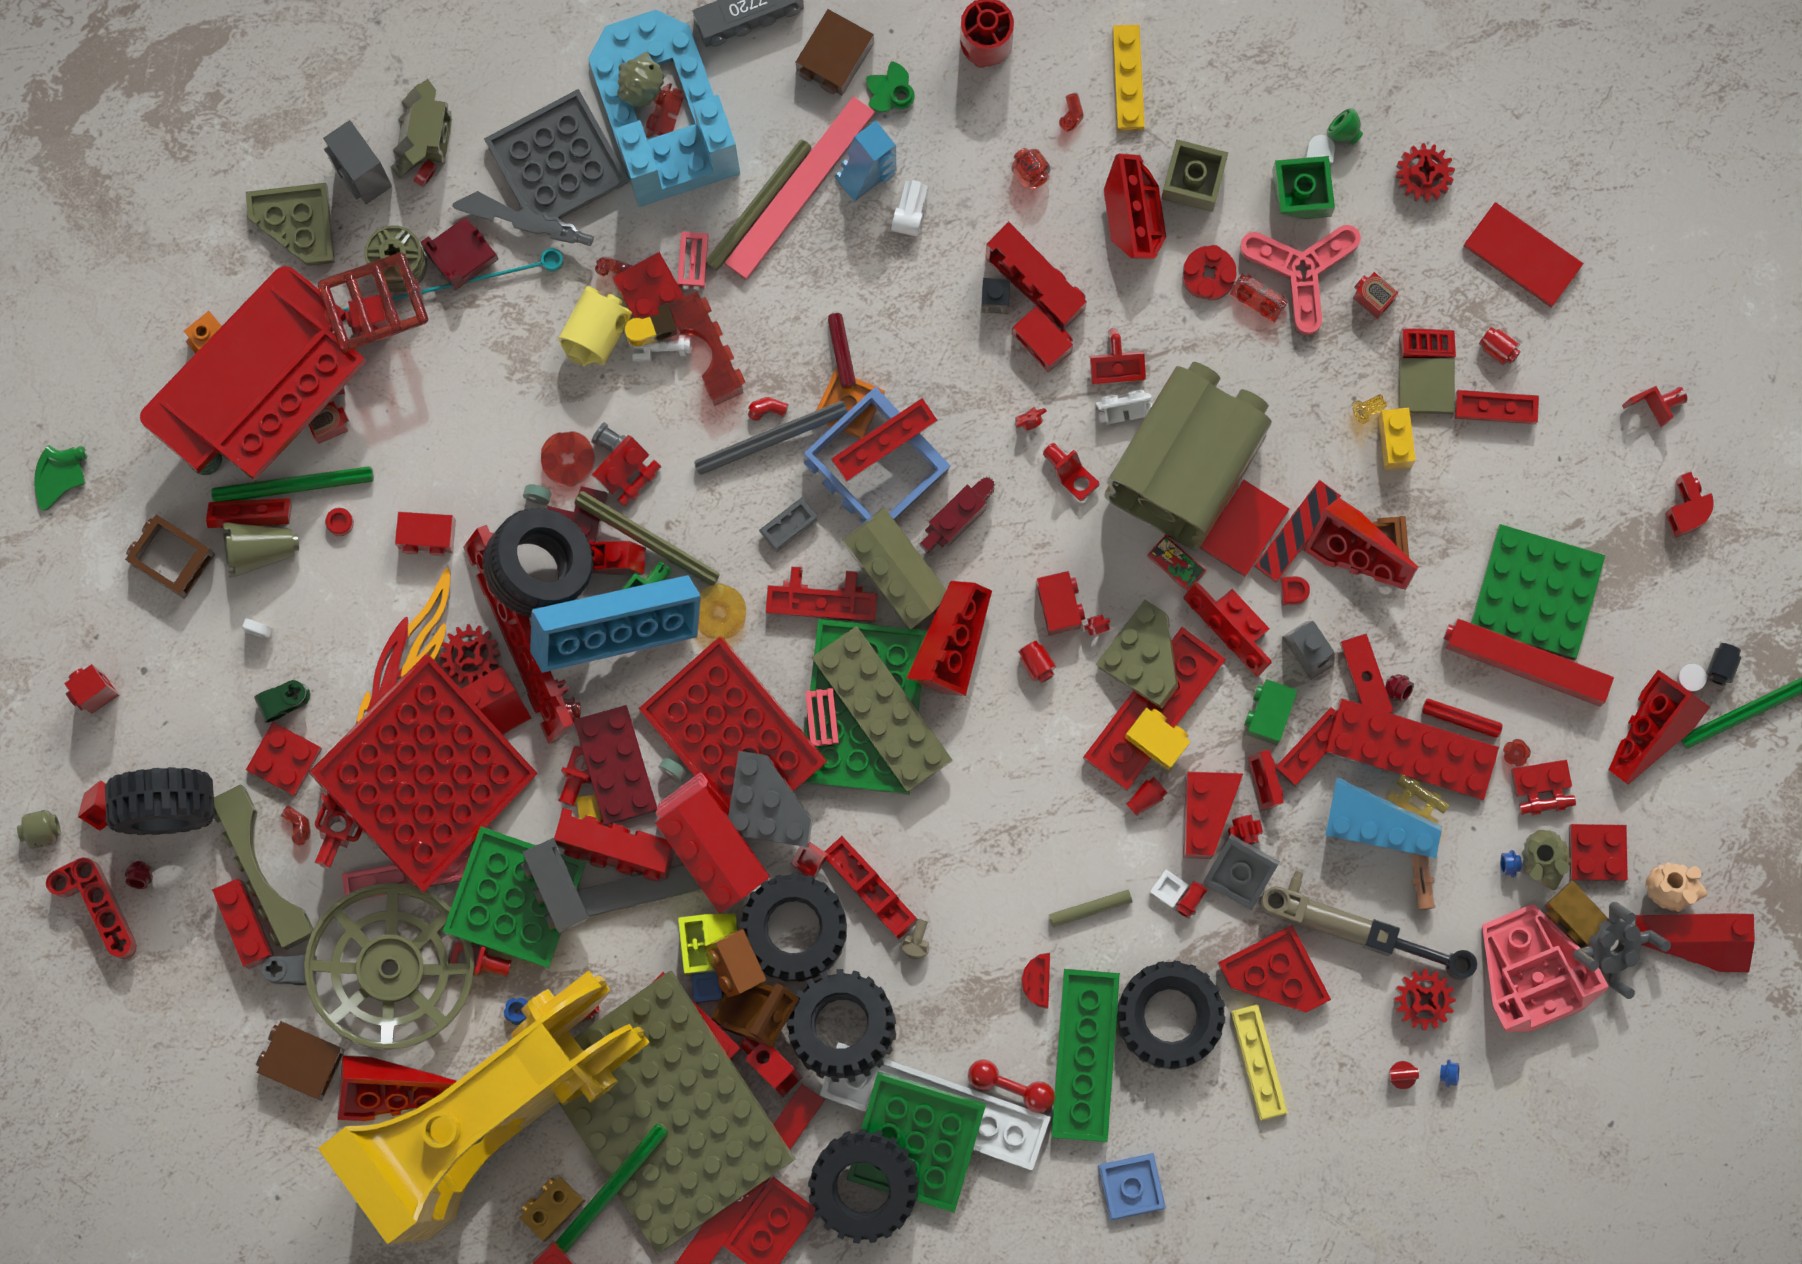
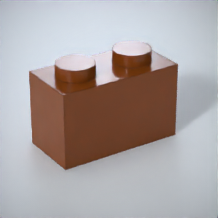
[704,929,766,998]

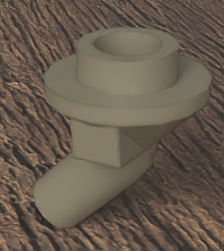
[901,919,929,959]

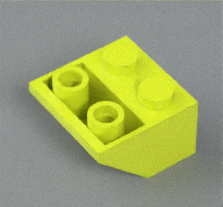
[678,914,737,976]

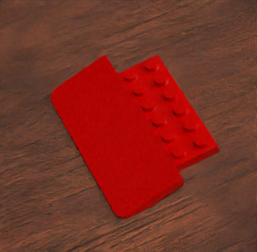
[140,266,367,481]

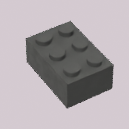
[323,120,392,204]

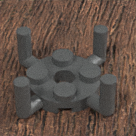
[1573,902,1671,999]

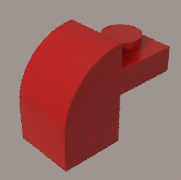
[1665,472,1714,538]

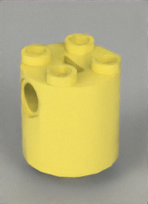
[557,286,632,366]

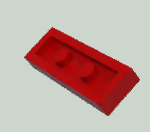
[1455,390,1539,424]
[206,498,292,528]
[1276,707,1336,787]

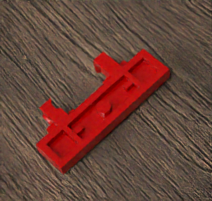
[766,567,877,622]

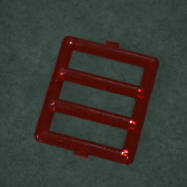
[318,252,429,352]

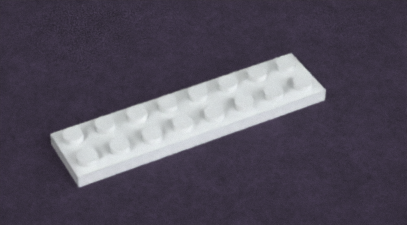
[820,1042,1051,1171]

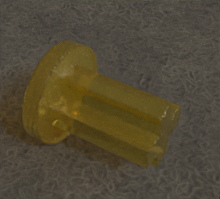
[1352,394,1387,424]

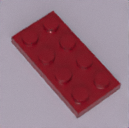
[573,705,657,826]

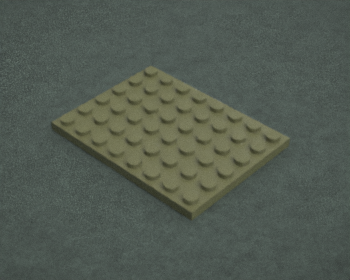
[558,971,796,1255]

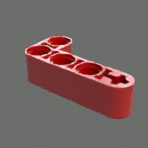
[46,857,137,959]

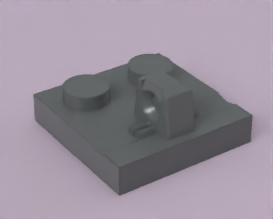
[1203,834,1280,910]

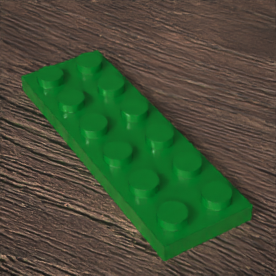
[1051,969,1120,1142]

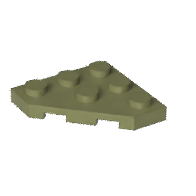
[246,183,335,266]
[1096,600,1178,709]

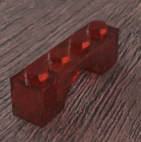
[668,291,746,406]

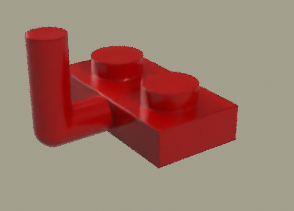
[1089,328,1146,385]

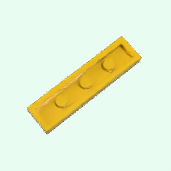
[1113,24,1145,131]

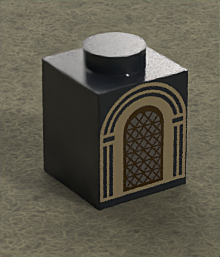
[981,278,1010,314]

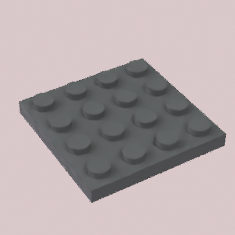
[484,89,630,219]

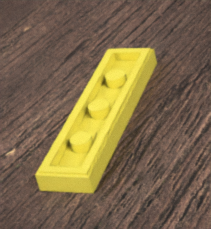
[1231,1004,1288,1121]

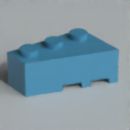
[835,121,897,202]

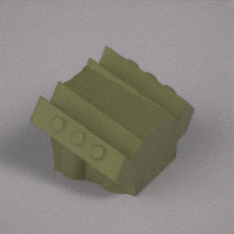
[391,79,452,178]

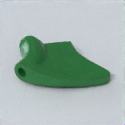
[34,445,88,511]

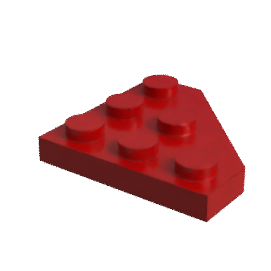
[1217,925,1331,1013]

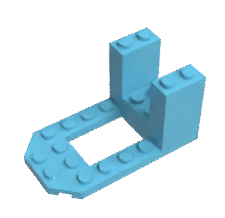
[588,10,741,207]

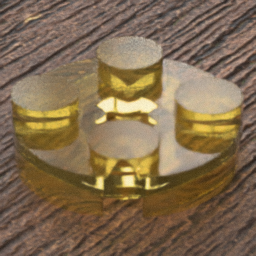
[698,583,747,639]

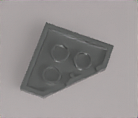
[728,751,813,847]

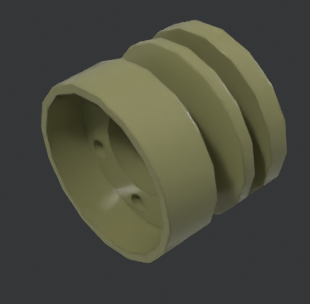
[365,225,427,292]

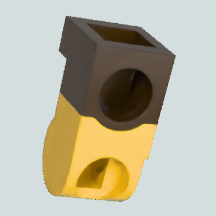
[625,303,677,347]

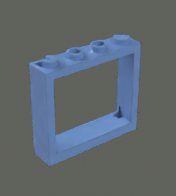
[803,387,950,524]

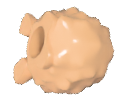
[1645,862,1707,912]

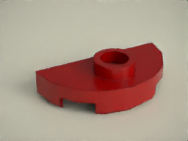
[1021,953,1050,1009]

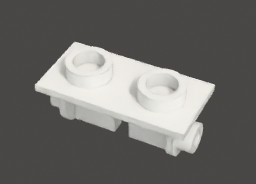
[1096,390,1153,425]

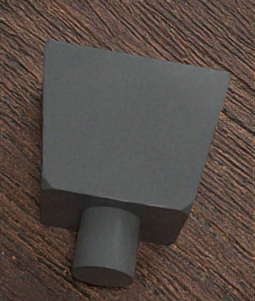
[1282,620,1335,680]

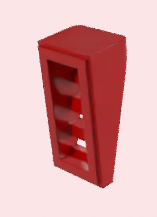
[1400,328,1456,359]

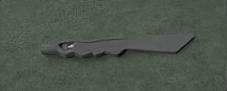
[452,191,594,246]

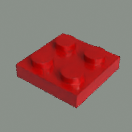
[612,251,685,319]
[246,722,322,797]
[1569,824,1628,881]

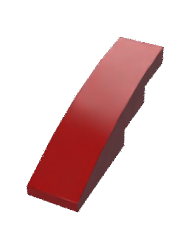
[824,836,918,940]

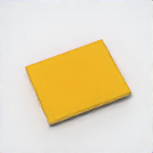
[576,794,602,822]

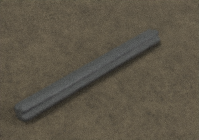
[694,401,848,474]

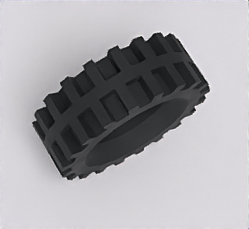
[740,873,847,982]
[1117,960,1226,1070]
[787,969,897,1082]
[808,1129,919,1244]

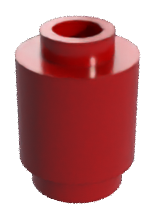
[1479,327,1521,366]
[1018,640,1056,683]

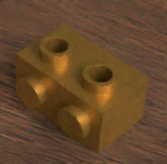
[1544,881,1609,947]
[519,1176,585,1242]

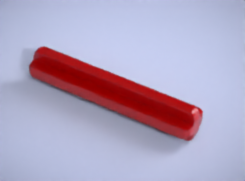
[1422,699,1503,738]

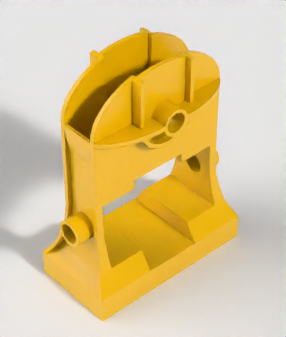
[317,971,650,1244]

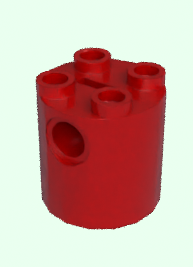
[960,0,1014,68]

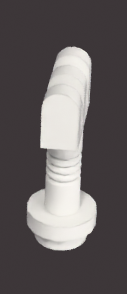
[632,335,693,362]

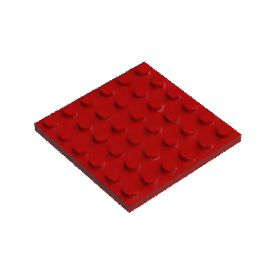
[308,654,538,892]

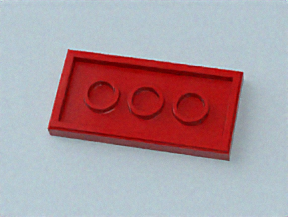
[1463,202,1584,308]

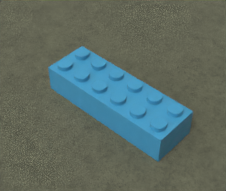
[530,575,701,673]

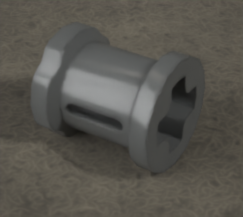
[591,422,627,454]

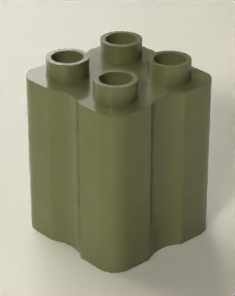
[1104,362,1272,551]

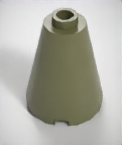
[223,523,299,578]

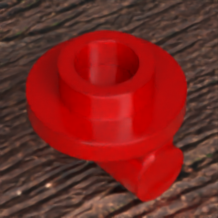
[1389,1061,1419,1089]

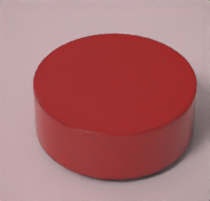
[414,159,437,187]
[325,508,354,536]

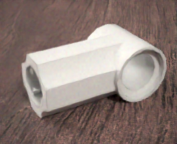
[891,180,928,237]

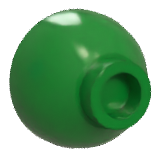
[1327,108,1363,145]

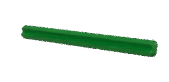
[211,466,374,502]
[1681,677,1802,749]
[556,1124,668,1253]

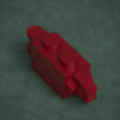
[920,476,995,554]

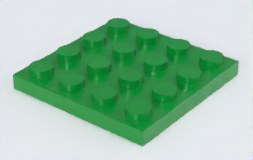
[1471,524,1606,660]
[442,826,586,969]
[846,1071,986,1213]

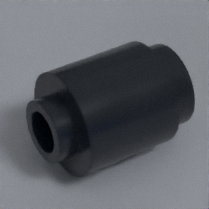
[1706,643,1741,686]

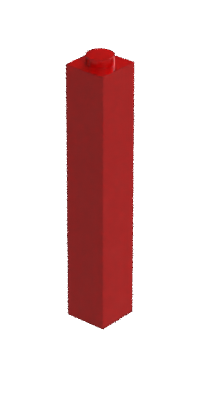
[1443,618,1614,707]

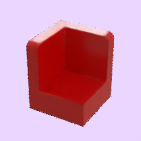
[78,780,107,831]

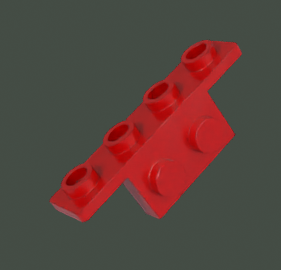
[1183,582,1272,677]

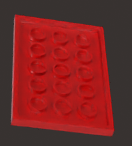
[638,636,828,816]

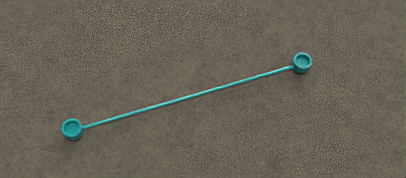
[343,248,564,311]

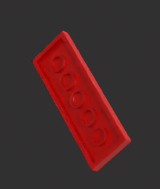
[1083,627,1226,791]
[1324,698,1499,800]

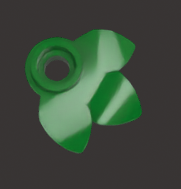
[866,61,915,112]

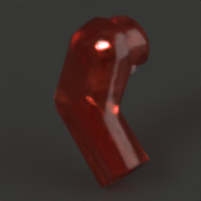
[281,805,311,846]

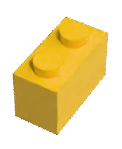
[1378,408,1416,470]
[1125,708,1191,771]

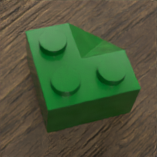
[1272,156,1335,219]

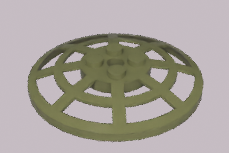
[304,883,474,1050]

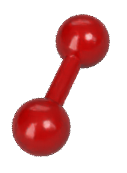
[967,1059,1055,1113]

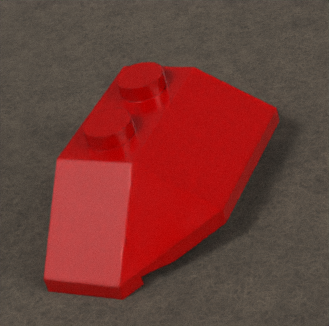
[1103,153,1167,260]

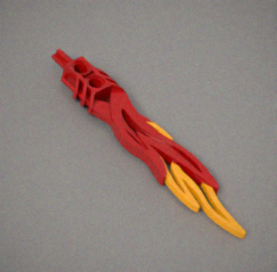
[315,568,450,868]

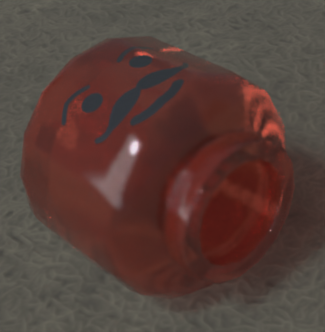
[1011,148,1051,189]

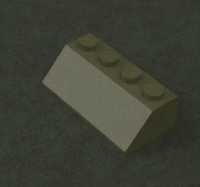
[840,507,946,629]

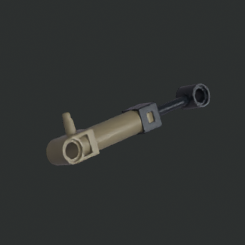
[1260,871,1477,980]

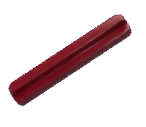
[828,313,856,389]

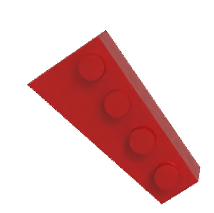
[985,221,1087,330]
[907,581,992,696]

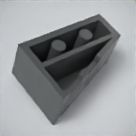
[521,838,589,935]

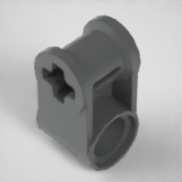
[261,955,317,986]

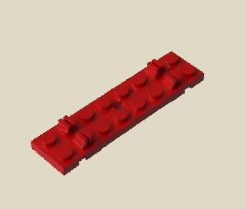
[463,525,574,744]

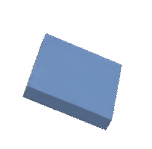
[1098,1153,1166,1221]

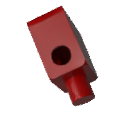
[740,1038,803,1098]

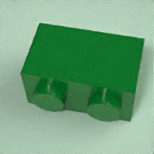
[1244,679,1298,746]

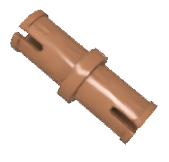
[1411,854,1436,910]

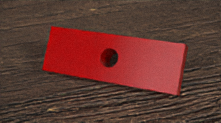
[1340,633,1394,713]

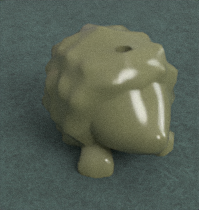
[617,52,665,108]
[1522,830,1571,890]

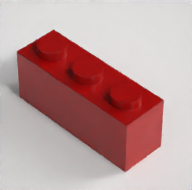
[212,878,274,969]

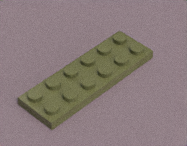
[812,626,953,793]

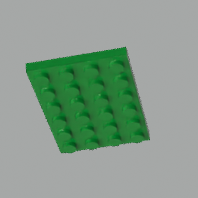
[804,619,927,795]

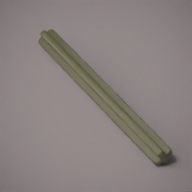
[706,139,812,271]
[574,491,720,586]

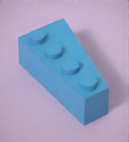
[1325,777,1443,858]

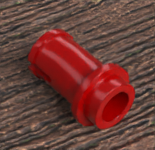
[1176,881,1208,919]

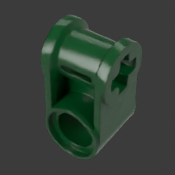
[254,680,311,723]

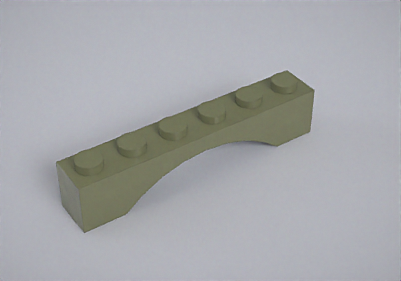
[214,784,314,950]

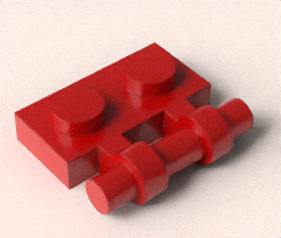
[591,435,661,507]
[1511,759,1576,816]

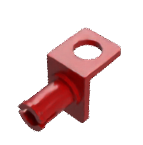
[1622,386,1688,427]
[1043,443,1100,501]
[558,746,591,807]
[449,942,512,977]

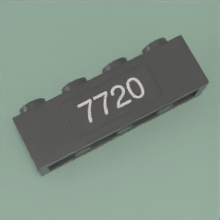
[692,0,804,47]

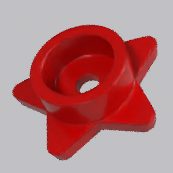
[1015,407,1047,430]

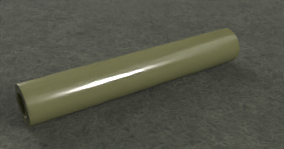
[1049,889,1133,927]

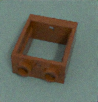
[125,514,215,599]

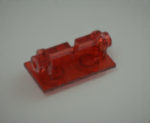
[646,83,684,138]
[1230,273,1288,323]

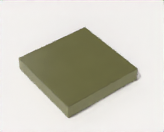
[1399,358,1455,414]

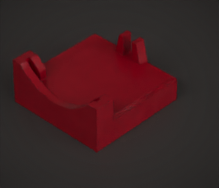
[420,217,499,291]

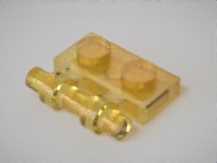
[1386,775,1449,824]

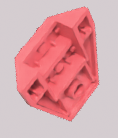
[1482,904,1609,1032]

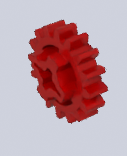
[1395,143,1455,203]
[440,624,501,684]
[1393,969,1456,1031]

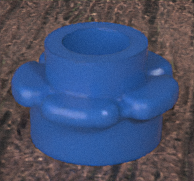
[1500,850,1522,878]
[504,998,528,1025]
[1440,1059,1460,1087]

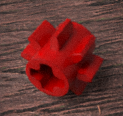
[1228,815,1263,845]

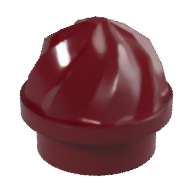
[1385,674,1414,702]
[125,861,153,889]

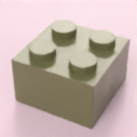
[1161,139,1229,212]

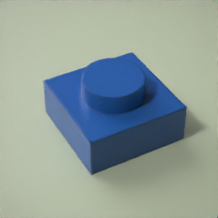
[691,972,722,1003]

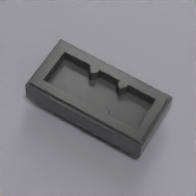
[759,497,819,553]

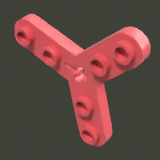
[1240,225,1361,335]

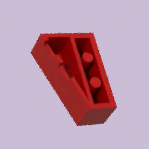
[1183,771,1243,859]

